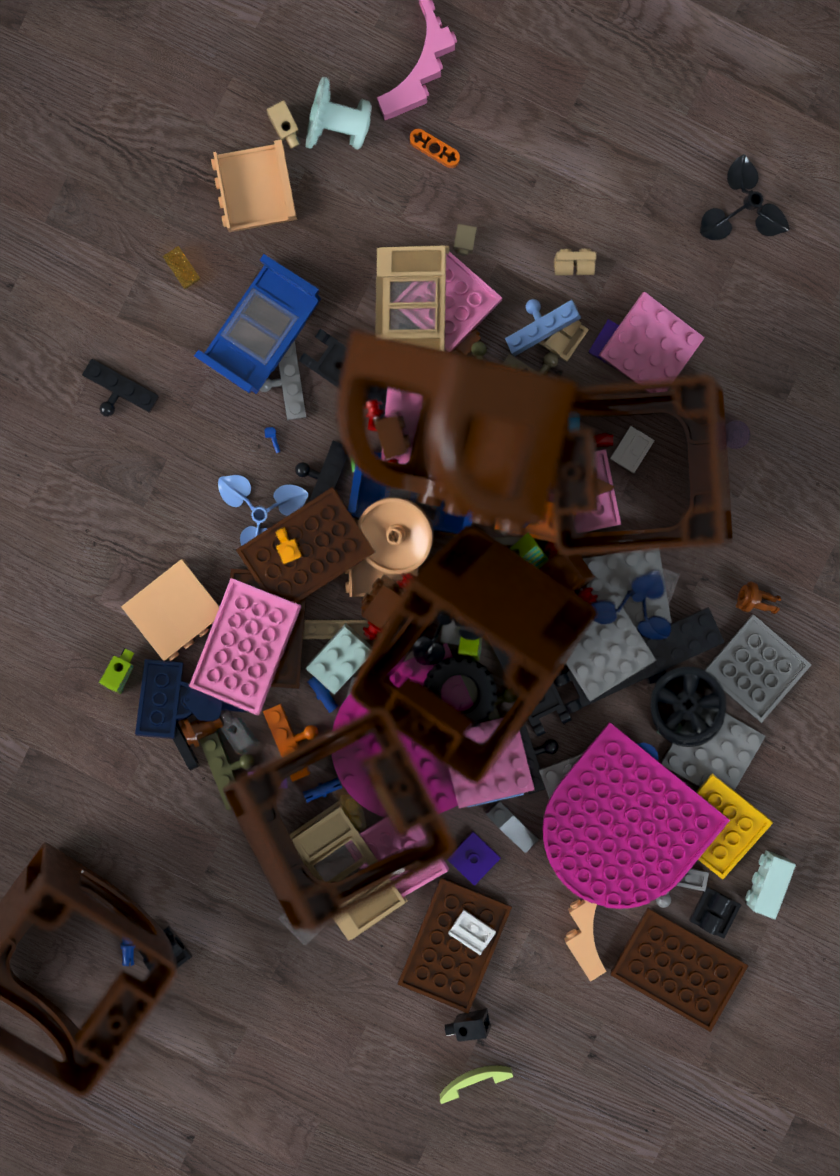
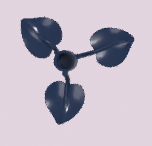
[590,569,671,640]

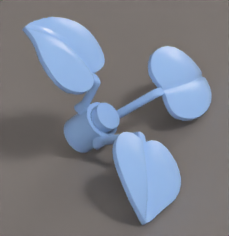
[218,475,309,546]

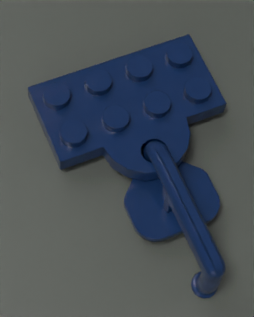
[135,659,248,739]

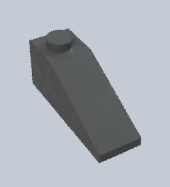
[485,800,539,853]

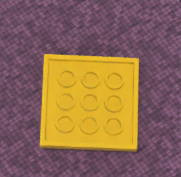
[696,773,773,879]

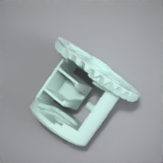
[306,77,371,150]

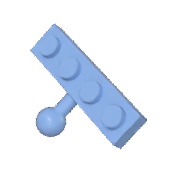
[505,299,581,357]

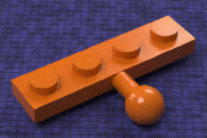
[263,704,319,782]

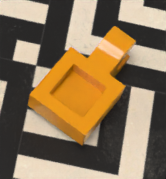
[276,528,302,564]

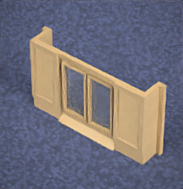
[375,246,449,351]
[289,801,408,941]

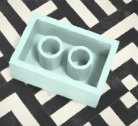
[306,623,373,694]
[745,850,796,919]

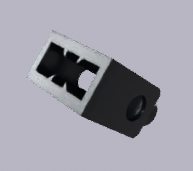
[445,1008,491,1042]

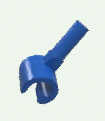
[264,427,281,453]

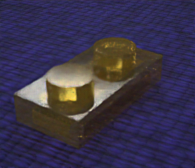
[163,246,201,289]
[340,794,367,831]

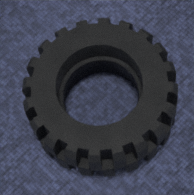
[423,656,497,730]

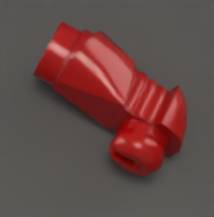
[594,433,613,447]

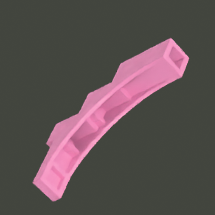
[377,0,457,121]

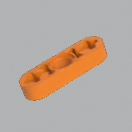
[410,129,460,168]

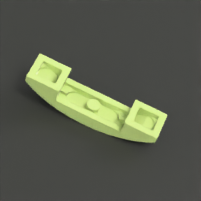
[440,1066,513,1104]

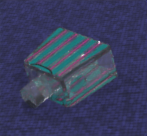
[220,711,260,754]

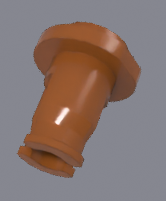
[736,581,782,614]
[178,718,224,748]

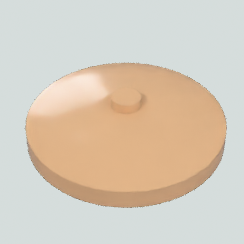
[358,497,434,574]

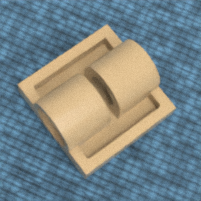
[554,249,596,276]
[539,320,589,362]

